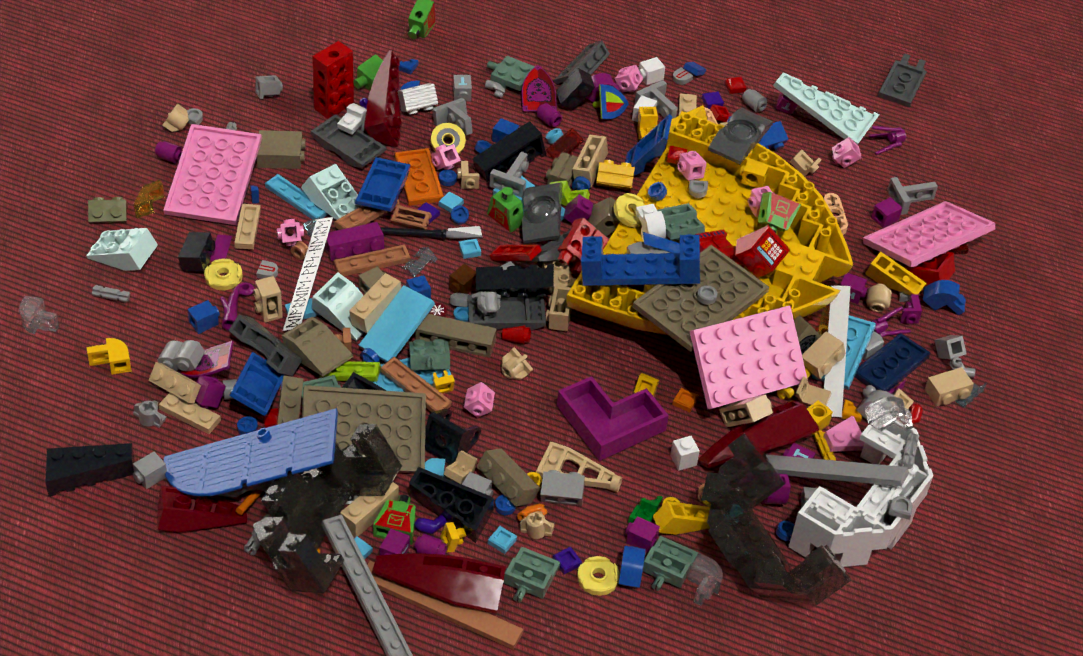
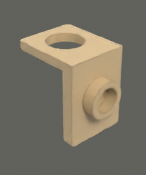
[796,376,832,406]

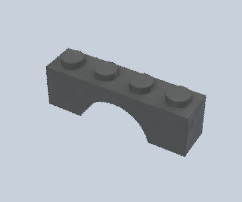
[229,315,303,376]

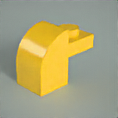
[638,107,658,140]
[86,338,132,375]

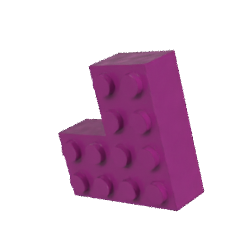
[557,376,669,461]

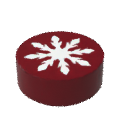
[428,303,447,317]

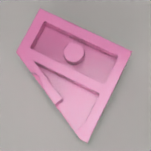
[824,416,865,452]

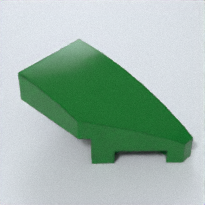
[628,496,663,523]

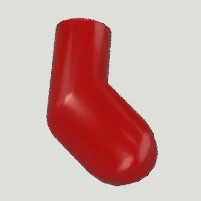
[902,404,923,425]

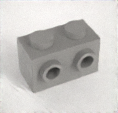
[541,470,585,506]

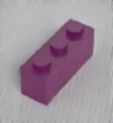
[325,222,384,261]

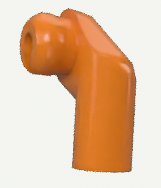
[517,503,548,521]

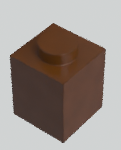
[449,264,476,294]

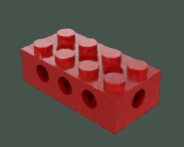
[312,41,354,119]

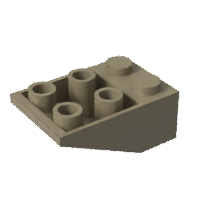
[282,317,353,376]

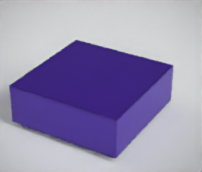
[702,92,724,109]
[414,202,440,223]
[552,547,582,574]

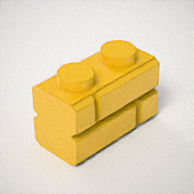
[596,160,635,191]

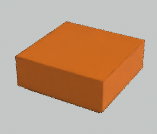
[672,388,699,413]

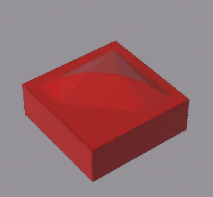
[725,77,746,94]
[710,104,731,122]
[666,145,688,164]
[262,408,278,428]

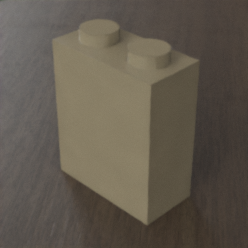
[257,130,306,169]

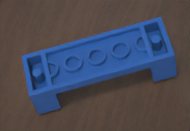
[581,234,700,286]

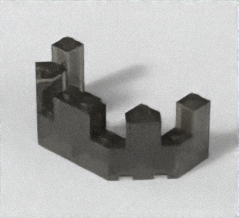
[253,424,402,593]
[701,433,852,605]

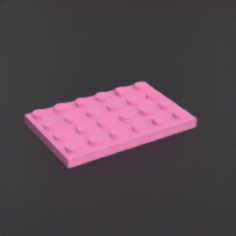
[163,124,262,225]
[863,201,995,267]
[690,306,808,409]

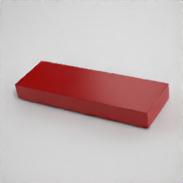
[489,245,542,261]

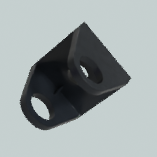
[425,408,481,465]

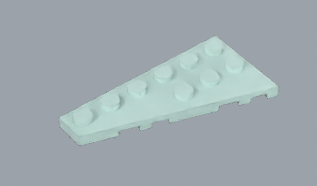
[773,73,880,145]

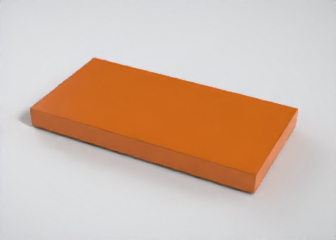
[394,148,444,206]

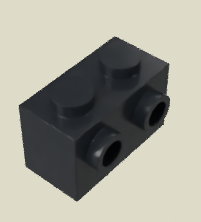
[556,68,595,110]
[178,232,216,272]

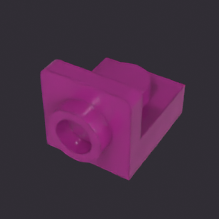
[900,294,922,324]

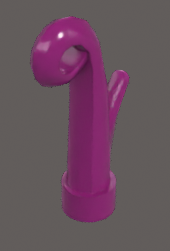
[220,282,255,330]

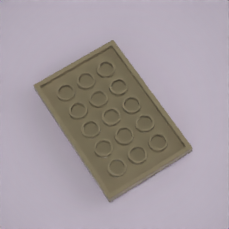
[633,245,769,352]
[302,385,426,473]

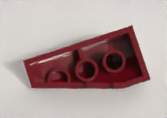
[157,485,247,532]

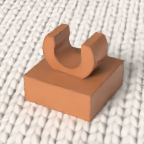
[335,328,352,353]

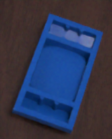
[625,114,672,175]
[355,157,410,212]
[229,352,285,416]

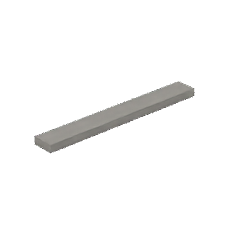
[750,454,909,486]
[321,514,413,656]

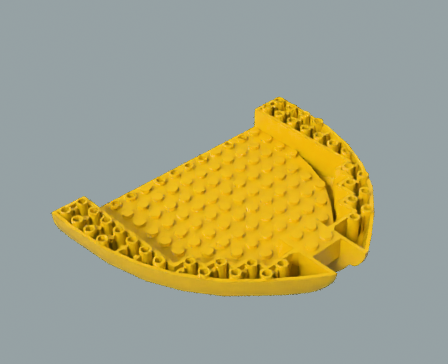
[566,111,853,335]

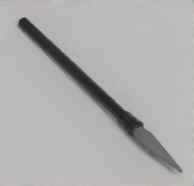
[336,227,483,240]

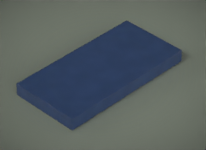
[854,333,931,392]

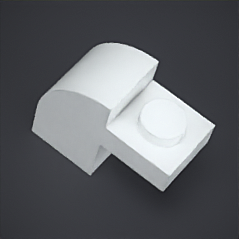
[337,103,367,135]
[635,204,666,241]

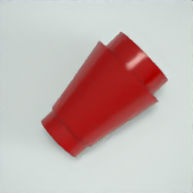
[502,325,531,344]

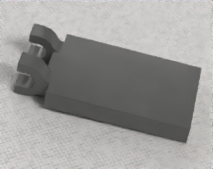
[878,53,927,108]

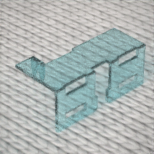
[402,247,438,277]
[955,382,987,408]

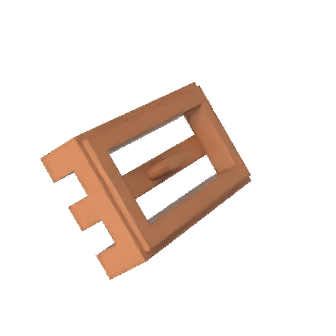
[391,205,432,230]

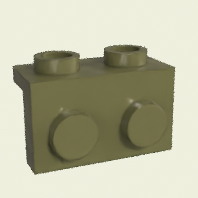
[88,197,128,224]

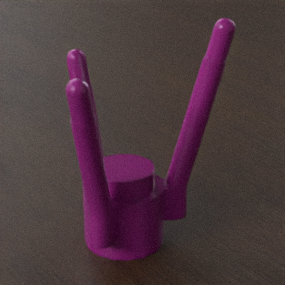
[869,126,906,155]
[870,306,911,337]

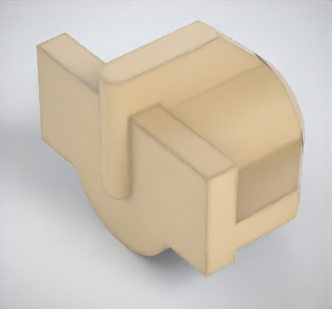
[163,104,189,132]
[501,347,533,380]
[520,511,554,539]

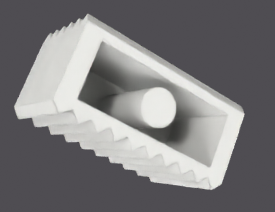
[398,83,438,114]

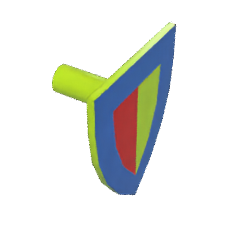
[593,84,629,119]

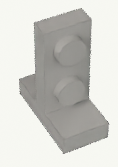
[634,80,678,119]
[432,98,473,135]
[490,152,529,198]
[887,177,938,215]

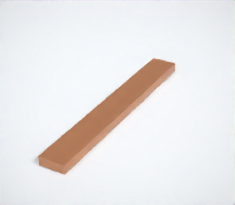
[367,561,524,650]

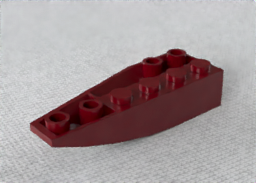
[364,50,402,147]
[698,400,819,468]
[372,553,506,614]

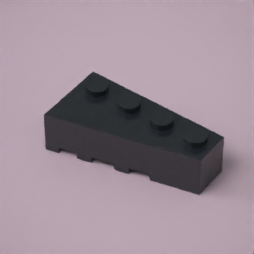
[472,121,547,182]
[475,264,554,298]
[45,443,134,497]
[409,467,494,543]

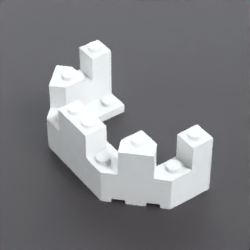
[789,410,933,567]

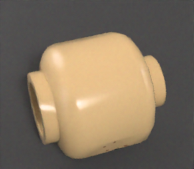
[866,284,892,313]

